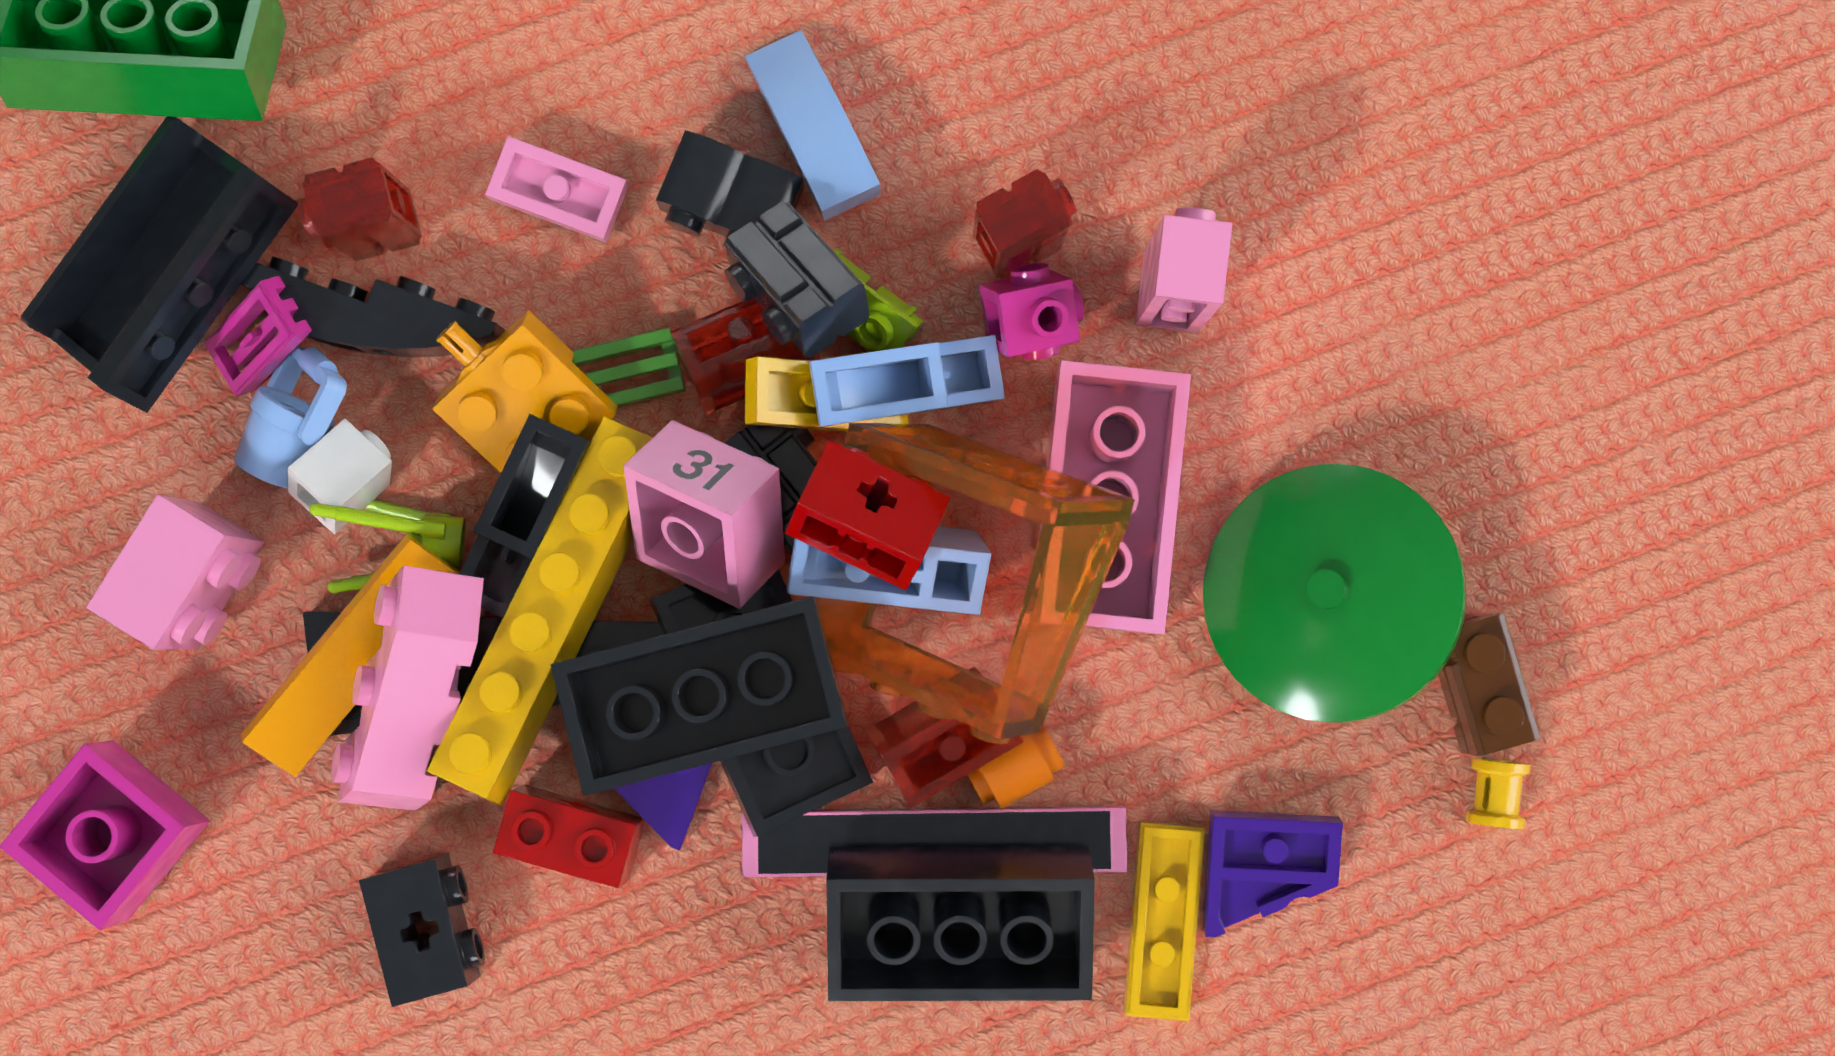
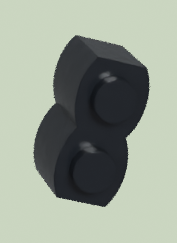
[656,130,804,247]

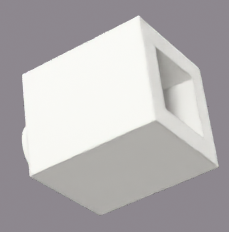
[288,419,392,535]

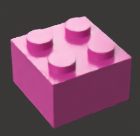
[0,740,210,930]

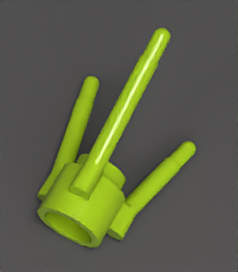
[309,499,465,593]

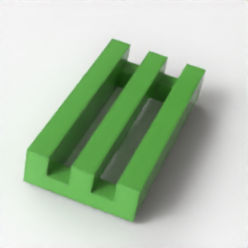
[572,328,686,408]

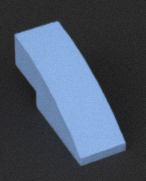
[745,30,881,221]
[809,335,1005,427]

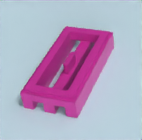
[205,276,312,397]

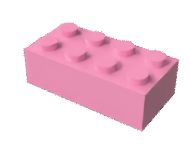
[1030,360,1191,634]

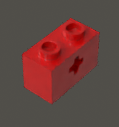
[785,440,951,591]
[493,785,646,889]

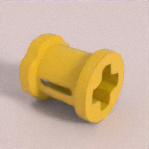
[1466,757,1531,829]

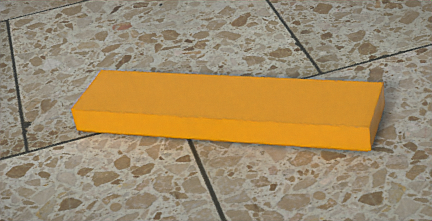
[240,534,459,777]

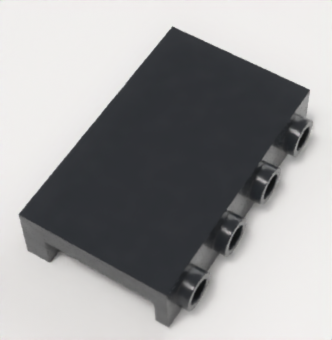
[21,116,299,413]

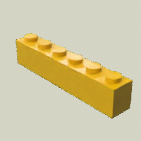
[427,416,652,806]

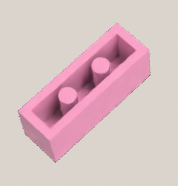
[1135,207,1232,333]

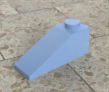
[786,526,991,615]

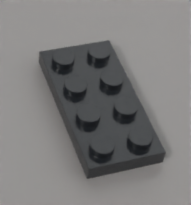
[650,569,873,837]

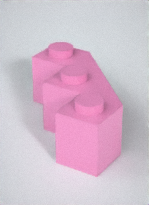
[331,566,484,811]

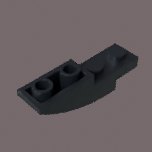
[241,256,505,357]

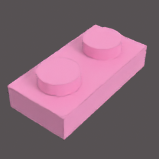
[485,136,629,243]

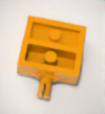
[432,309,618,473]

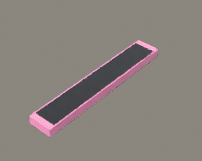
[742,806,1127,877]

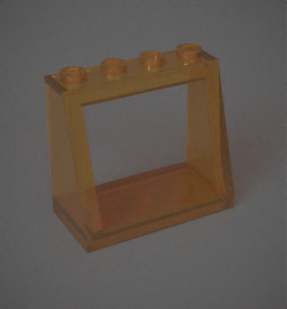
[810,423,1135,744]

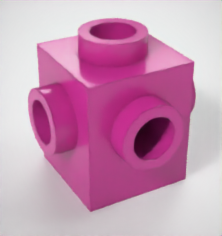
[979,263,1084,360]

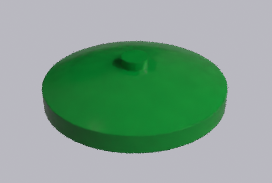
[1203,464,1467,723]

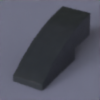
[459,414,591,618]

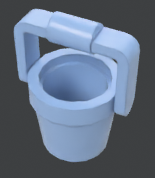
[233,346,347,488]

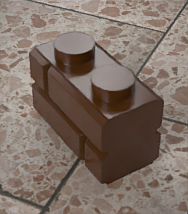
[1438,613,1541,756]

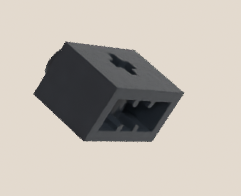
[359,853,485,1007]

